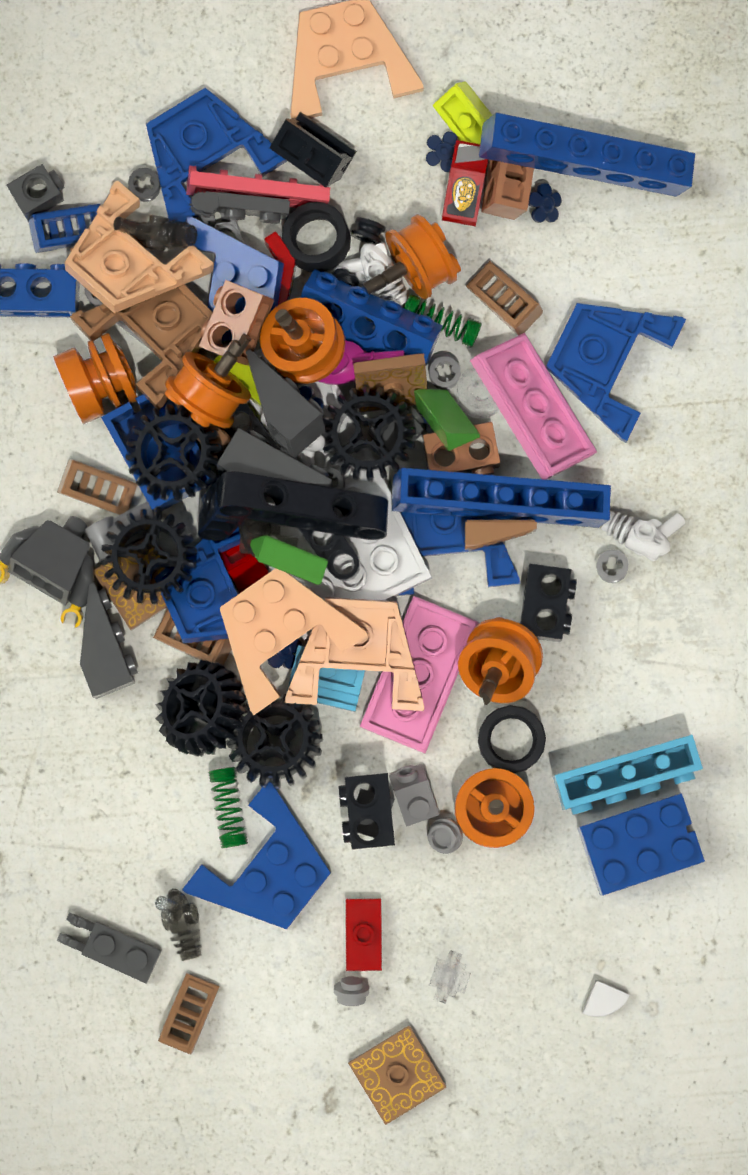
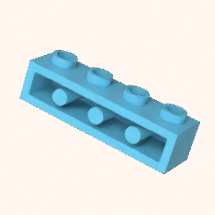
[552,734,703,815]

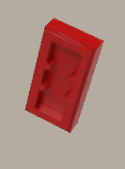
[346,899,382,971]

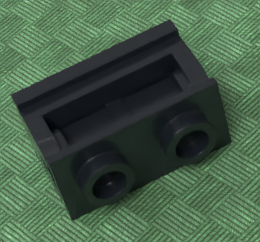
[269,112,357,188]

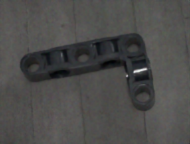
[197,471,389,541]

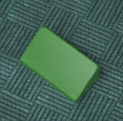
[414,389,480,451]
[250,535,328,585]

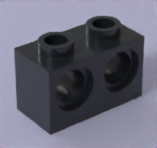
[520,563,577,642]
[338,773,395,850]

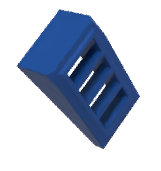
[28,204,100,253]

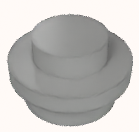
[428,818,463,854]
[334,976,370,1006]

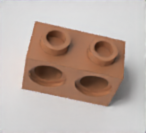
[481,160,534,220]
[199,280,274,366]
[422,422,500,475]

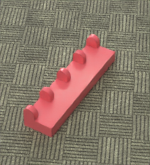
[186,166,330,208]

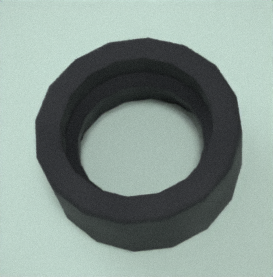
[282,202,351,272]
[478,705,546,773]

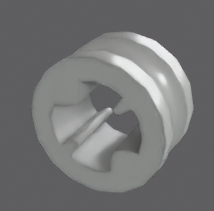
[429,356,461,390]
[596,550,628,583]

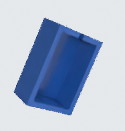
[101,394,216,512]
[577,793,705,896]

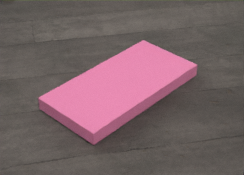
[470,333,597,480]
[360,596,479,754]

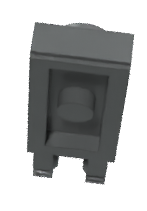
[189,191,290,224]
[57,913,162,984]

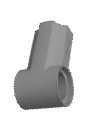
[85,502,153,562]

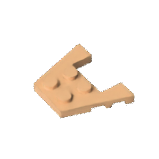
[291,0,424,119]
[65,180,214,313]
[220,568,369,715]
[285,597,424,711]

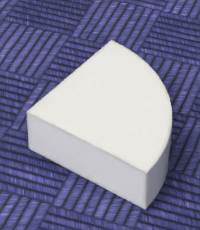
[582,980,630,1017]

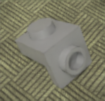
[389,764,440,827]

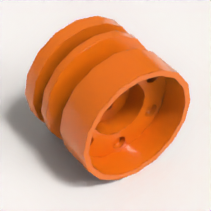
[53,332,137,425]

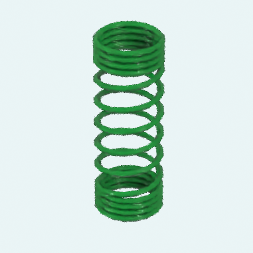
[404,294,482,348]
[208,767,248,848]

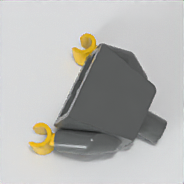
[0,516,94,628]

